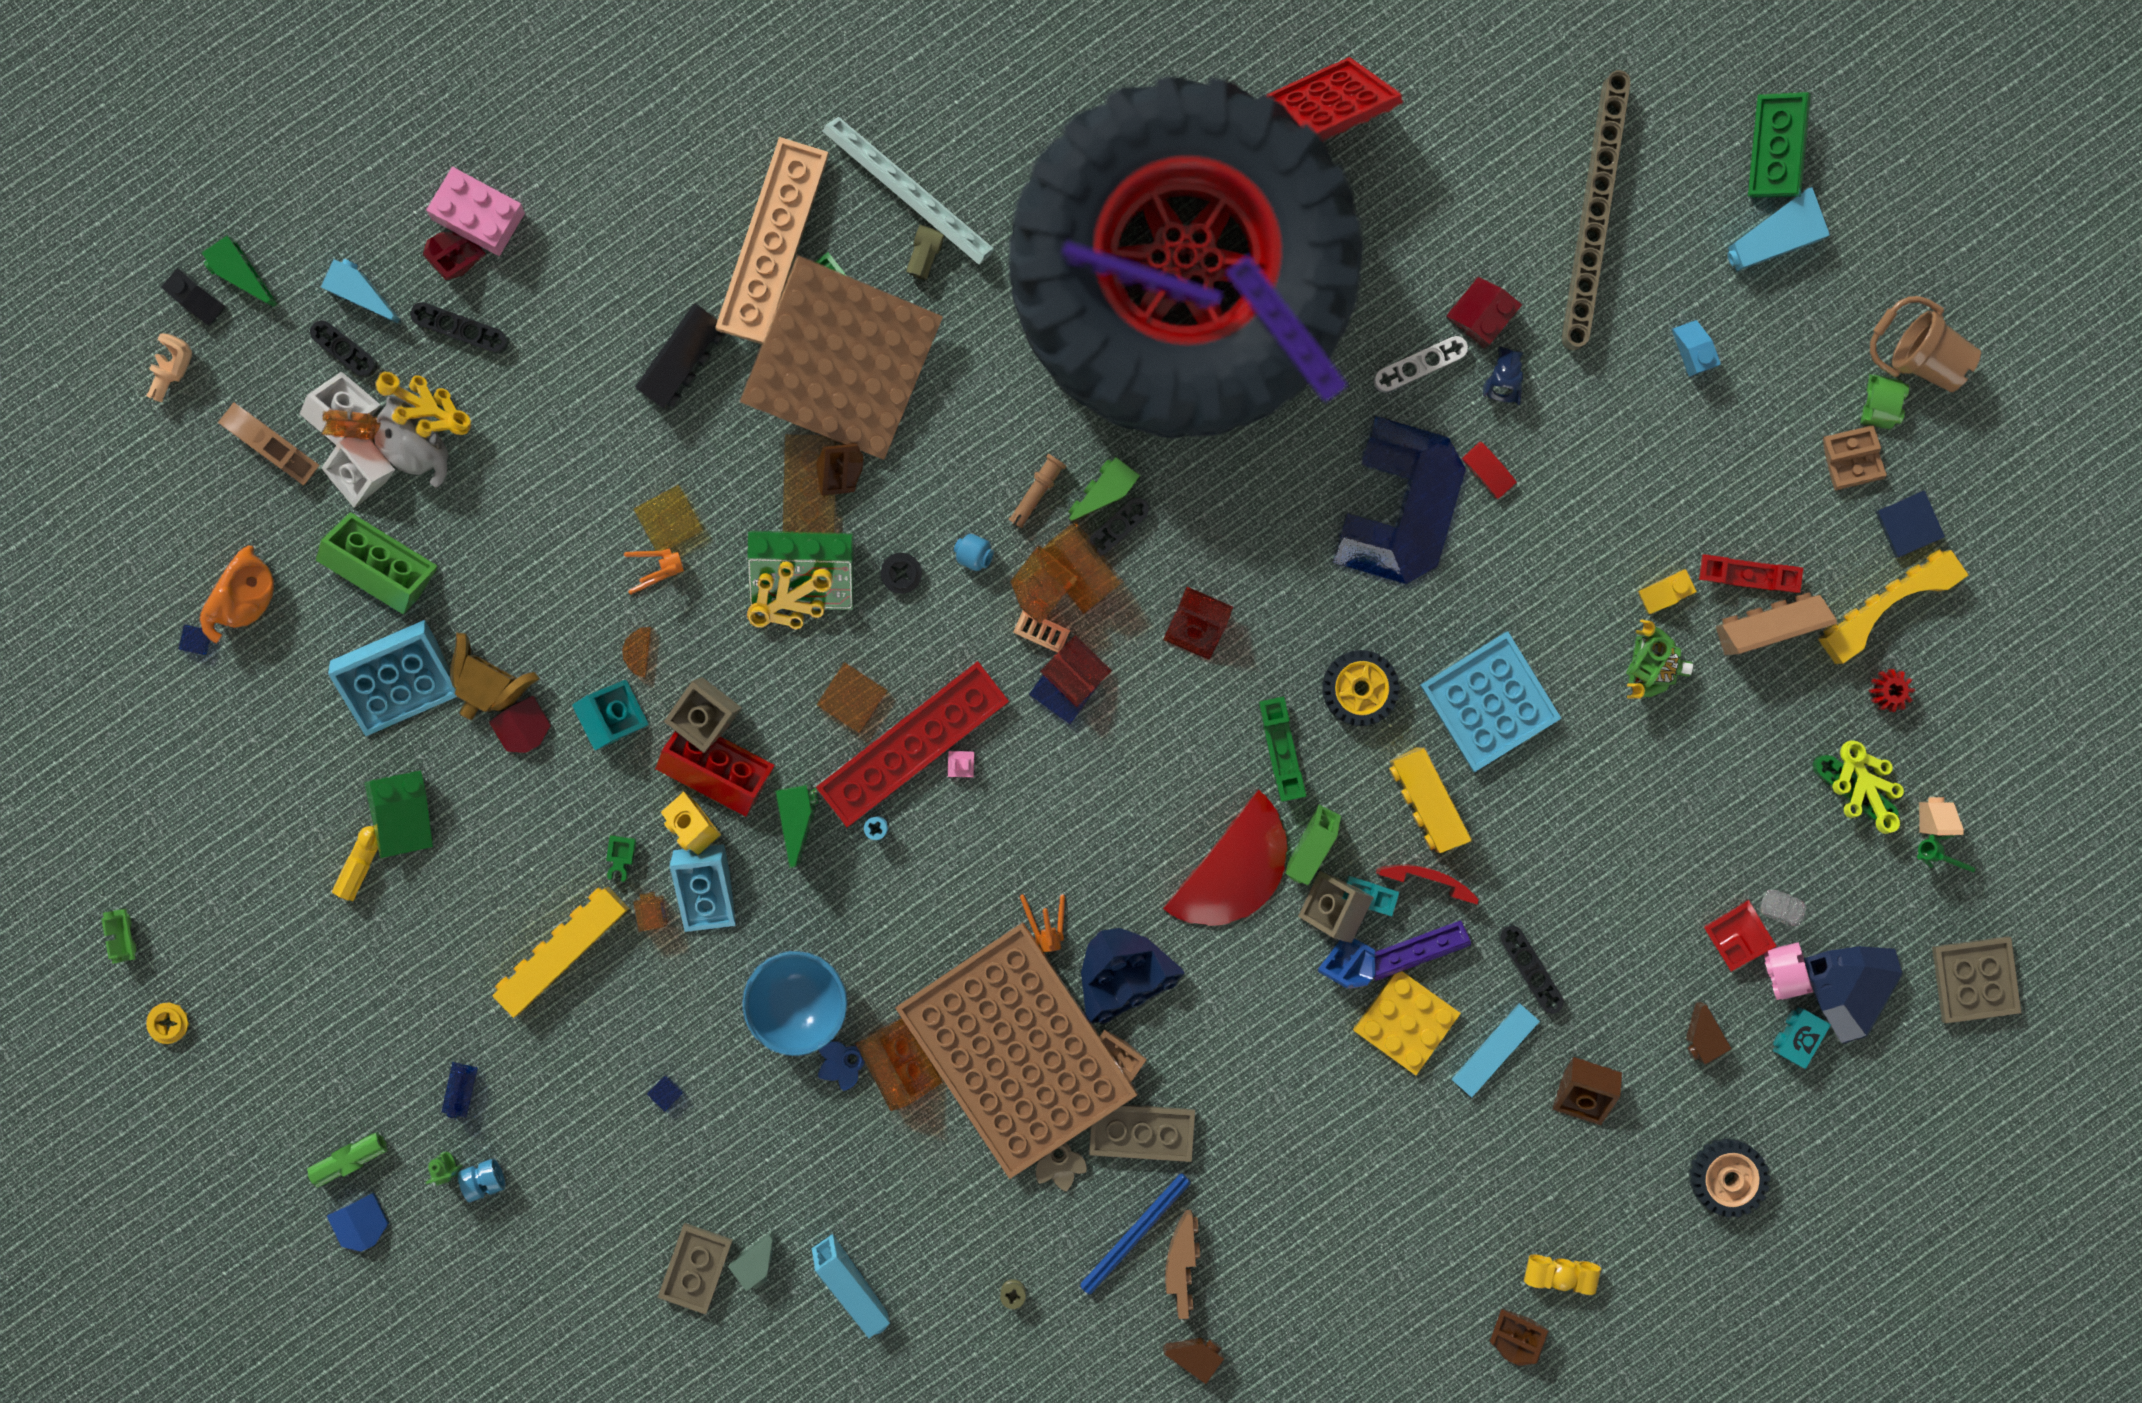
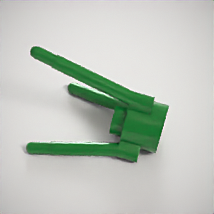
[1917,834,1975,872]

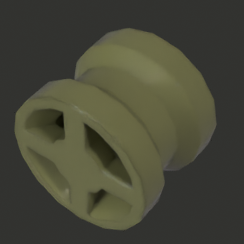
[1000,1279,1026,1309]

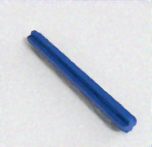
[1081,1173,1191,1295]

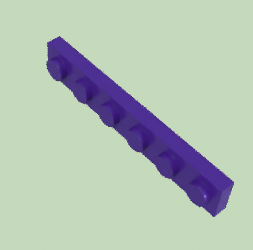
[1061,242,1222,309]
[1226,256,1347,403]

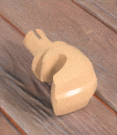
[146,333,192,402]

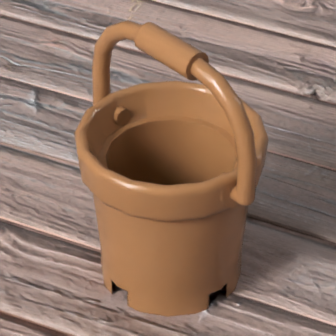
[1870,296,1981,392]

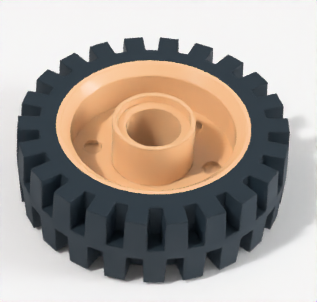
[1689,1138,1770,1217]

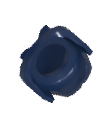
[1483,346,1523,405]

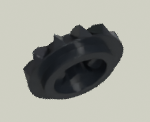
[881,553,922,594]

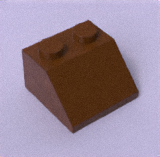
[1553,1057,1622,1125]

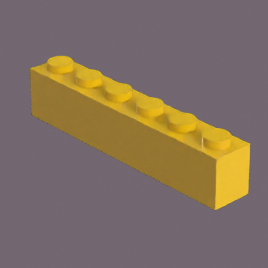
[492,886,630,1018]

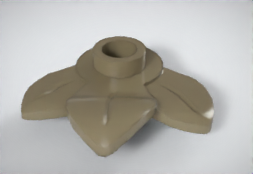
[1036,1143,1086,1191]

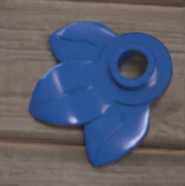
[818,1041,865,1091]

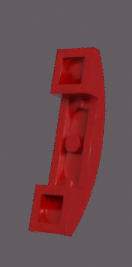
[1699,554,1804,593]
[1376,864,1479,904]

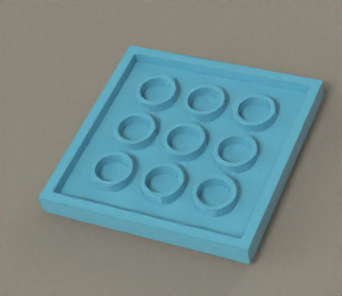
[1420,631,1561,772]

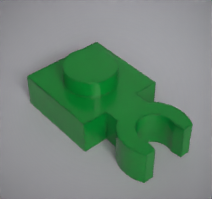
[606,835,637,882]

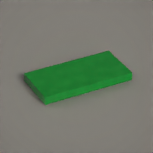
[1748,92,1811,198]

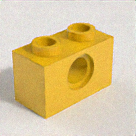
[661,792,721,855]

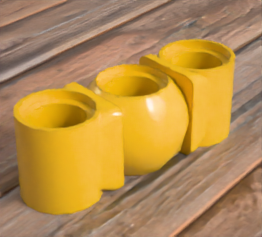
[1524,1254,1601,1295]

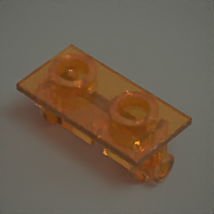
[321,409,381,440]

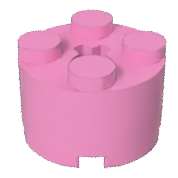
[1764,942,1813,1000]

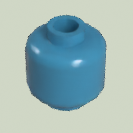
[954,534,994,571]

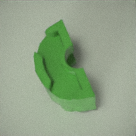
[1860,374,1909,429]

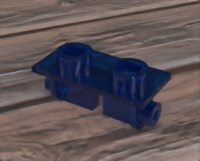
[441,1062,478,1118]

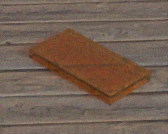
[783,434,837,532]

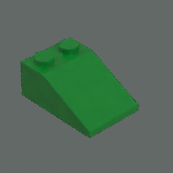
[364,770,433,858]
[776,784,819,868]

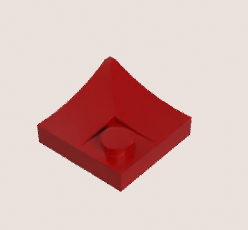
[1704,899,1777,971]

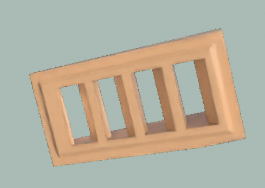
[1013,609,1070,654]

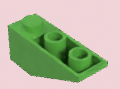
[1068,457,1140,522]

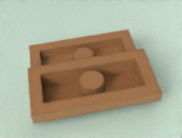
[1823,425,1887,490]

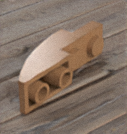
[218,403,320,486]
[1165,1210,1200,1319]

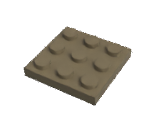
[1932,936,2021,1023]

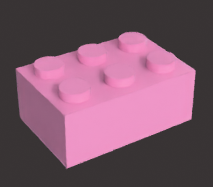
[426,167,525,257]

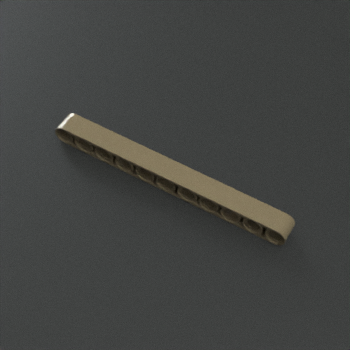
[1562,70,1631,350]

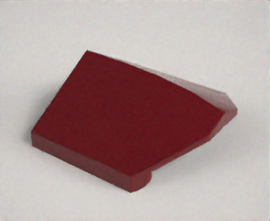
[422,231,486,281]
[489,696,551,753]

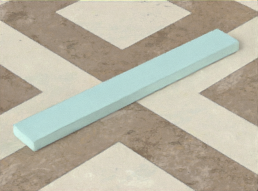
[822,117,994,264]

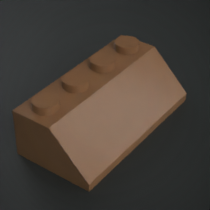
[1716,592,1837,655]

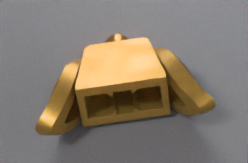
[450,632,540,720]

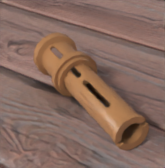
[1008,454,1067,528]

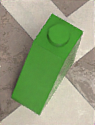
[1285,804,1341,885]

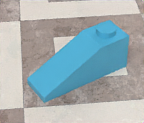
[321,259,400,323]

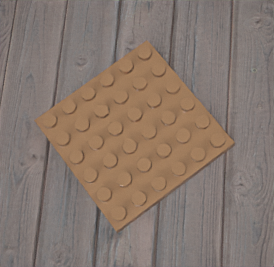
[740,256,943,460]

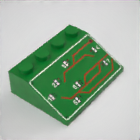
[748,530,854,610]

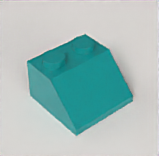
[572,679,649,751]

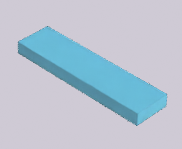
[1452,1003,1540,1097]

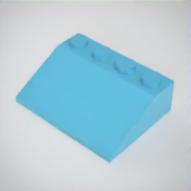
[328,620,457,736]

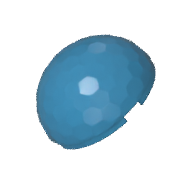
[742,951,847,1055]

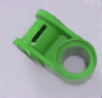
[1626,637,1672,688]

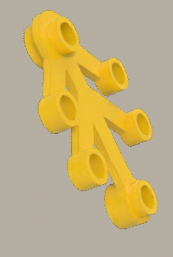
[376,372,471,437]
[747,561,833,629]

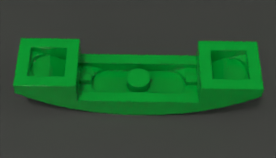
[1259,696,1306,802]

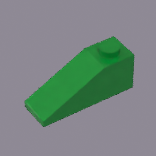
[201,236,278,307]

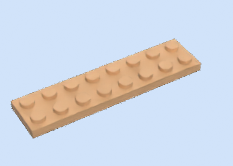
[715,137,829,344]

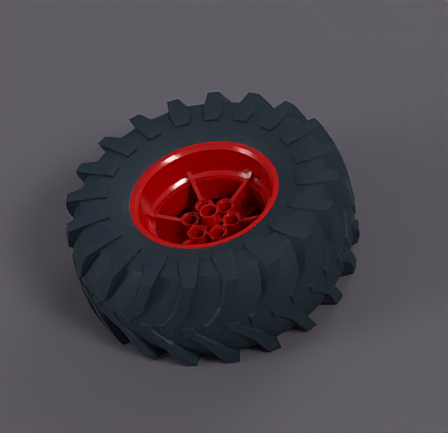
[1009,76,1363,438]

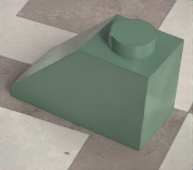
[728,1231,775,1291]

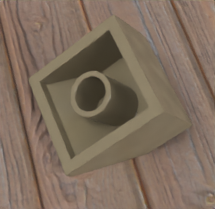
[664,677,742,753]
[1298,871,1373,943]

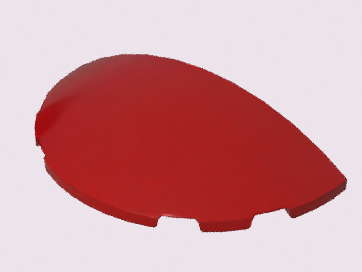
[1163,789,1287,926]

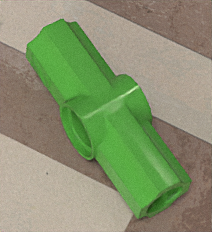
[307,1132,388,1188]

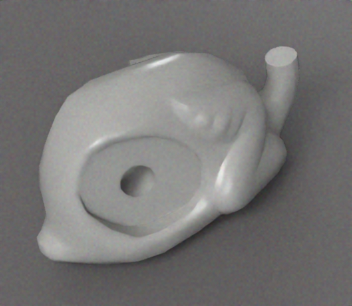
[374,395,449,488]

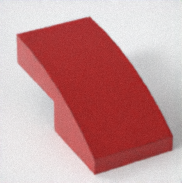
[1461,441,1517,499]

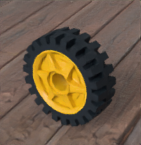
[1322,650,1400,726]

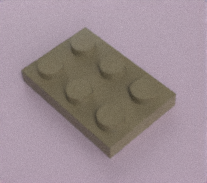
[657,1223,733,1315]

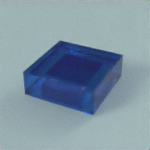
[178,624,210,655]
[647,1075,684,1112]

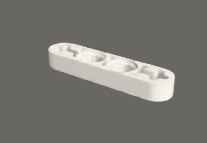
[1374,336,1468,393]

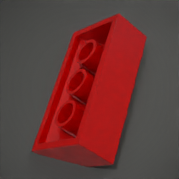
[655,731,775,817]

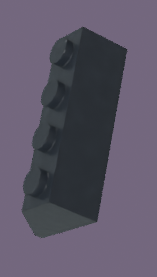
[634,302,726,411]

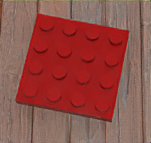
[1267,57,1403,141]

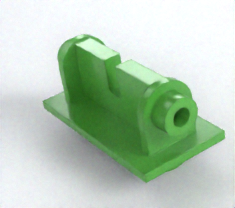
[101,909,136,964]
[426,1152,463,1186]

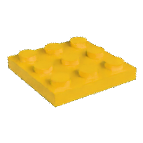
[1353,971,1461,1075]

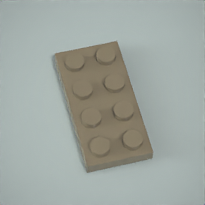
[1089,1104,1195,1162]

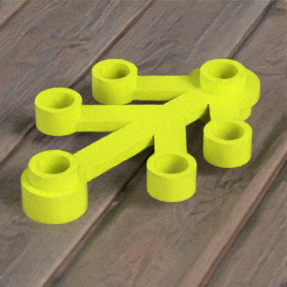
[1833,740,1904,834]

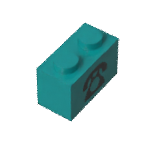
[1773,1007,1831,1069]

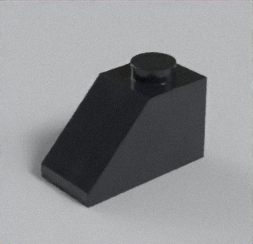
[161,268,226,326]

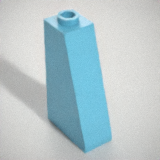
[1727,187,1830,272]
[812,1234,890,1338]

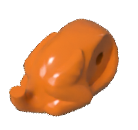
[200,545,274,644]

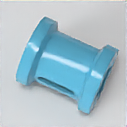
[864,816,888,840]

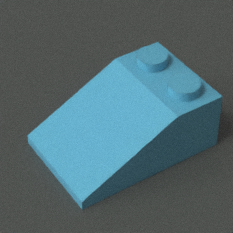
[670,844,736,932]

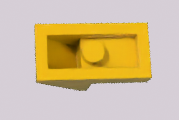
[1638,569,1697,614]

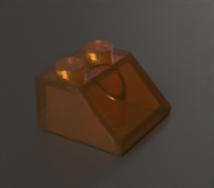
[1010,545,1078,624]

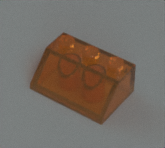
[1036,522,1124,614]
[855,1018,943,1111]

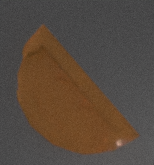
[622,627,652,678]

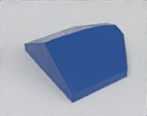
[1318,938,1375,989]
[327,1193,389,1252]

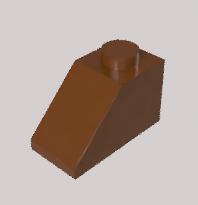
[1686,1002,1731,1064]
[1163,1338,1224,1384]

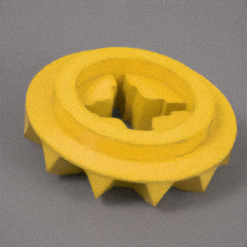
[146,1002,190,1044]

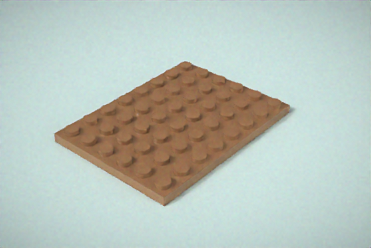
[895,922,1138,1179]

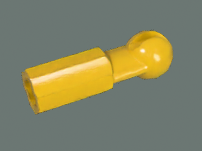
[332,826,378,901]

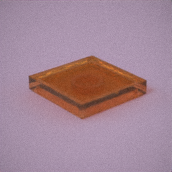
[816,662,888,733]

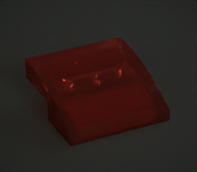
[1040,635,1112,707]

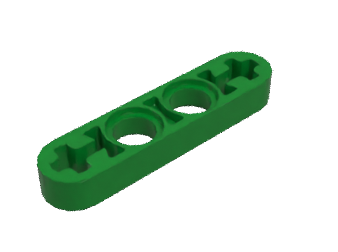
[1813,755,1899,826]

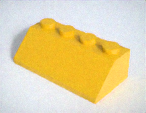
[1389,747,1472,853]

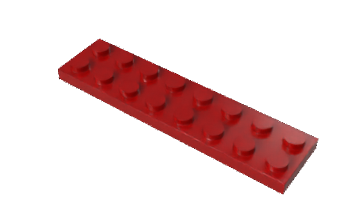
[816,661,1009,827]

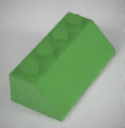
[316,512,438,615]

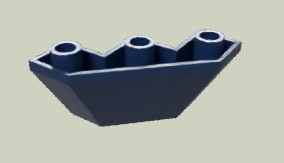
[1081,928,1185,1024]
[1804,946,1903,1044]

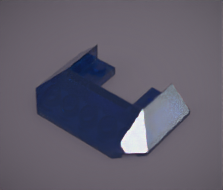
[1332,416,1466,584]

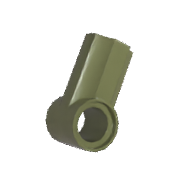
[906,225,945,280]

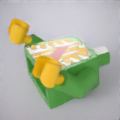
[1627,619,1693,699]

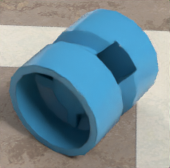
[458,1158,505,1203]

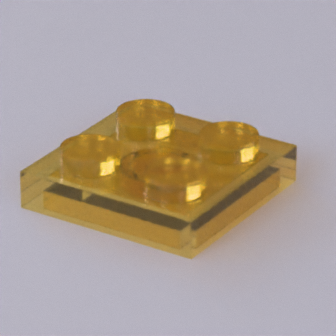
[633,485,704,551]

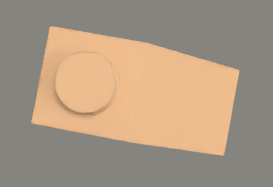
[1919,797,1964,835]

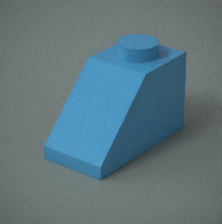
[1671,320,1721,377]

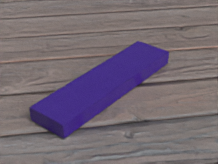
[1374,920,1471,981]

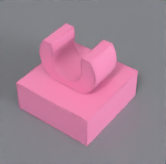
[948,751,974,777]

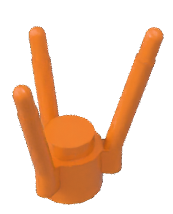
[624,548,684,595]
[1020,894,1065,952]

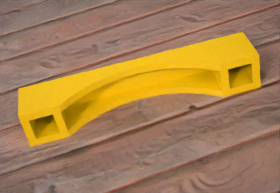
[1818,550,1969,664]

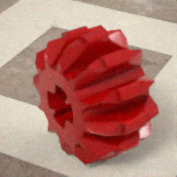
[1868,669,1915,712]

